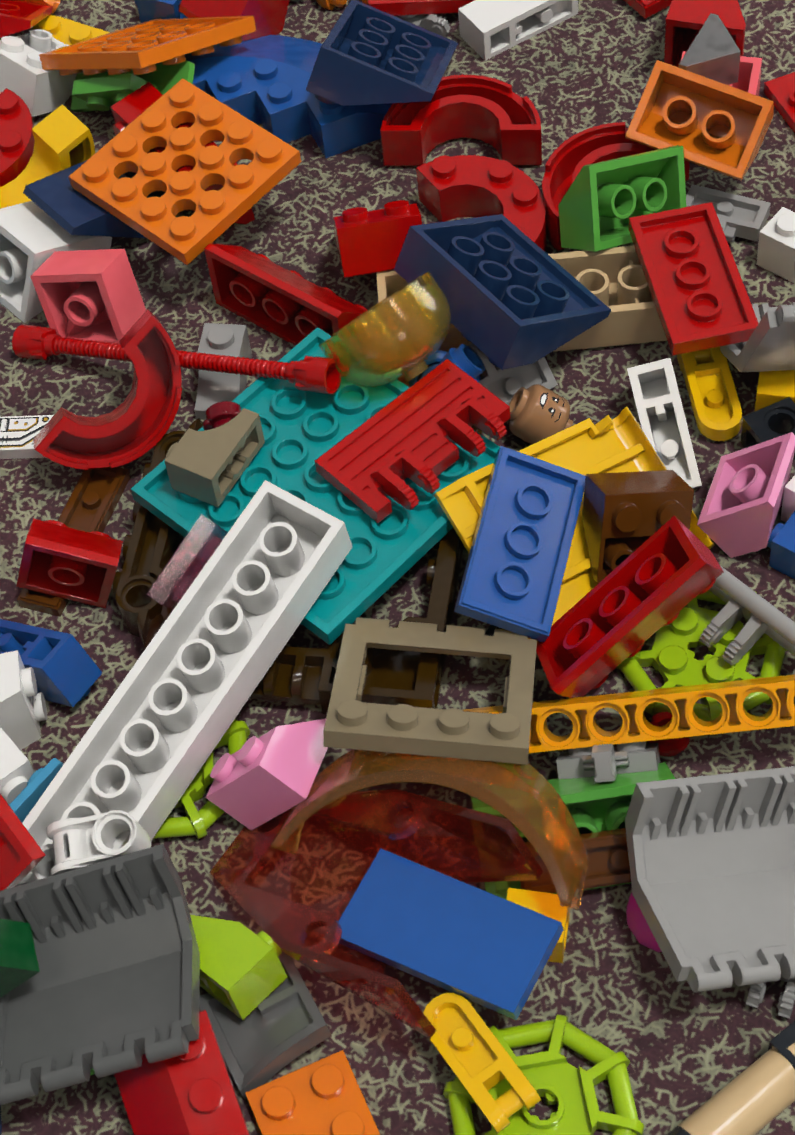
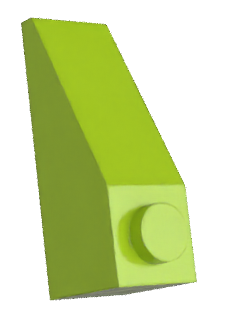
[190,915,287,1020]

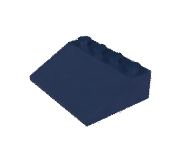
[306,0,458,106]
[394,214,611,370]

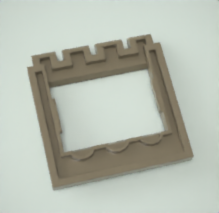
[323,617,537,765]

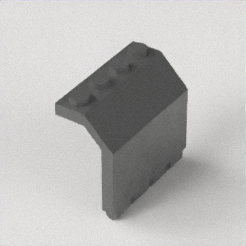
[0,844,200,1105]

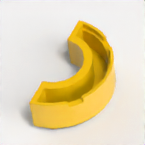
[0,104,95,208]

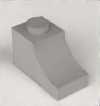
[194,323,252,420]

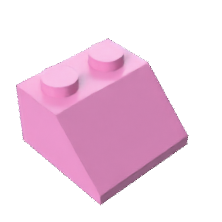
[697,432,795,558]
[206,718,328,831]

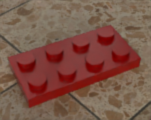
[629,202,759,356]

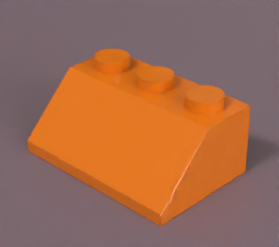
[625,60,774,181]

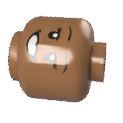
[508,384,573,445]

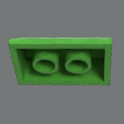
[558,145,686,252]

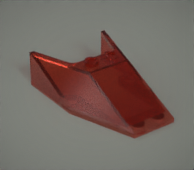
[210,789,543,1039]

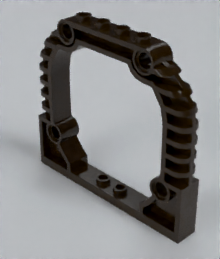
[113,418,483,714]

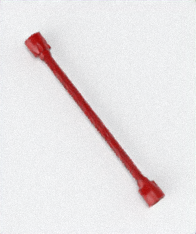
[12,324,342,394]

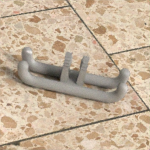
[700,566,795,675]

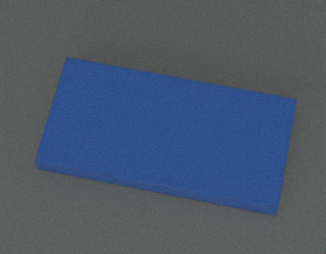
[454,446,586,643]
[331,848,564,1020]

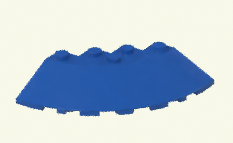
[157,35,393,158]

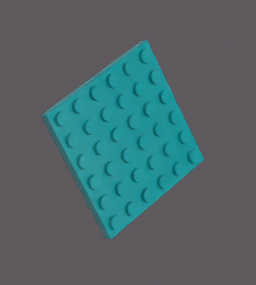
[131,327,500,645]

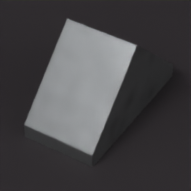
[679,13,740,85]

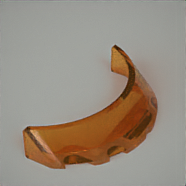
[271,749,589,911]

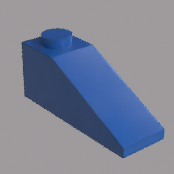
[0,619,102,707]

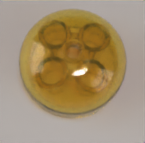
[318,271,451,387]

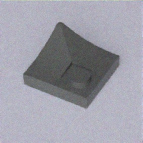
[199,950,332,1100]

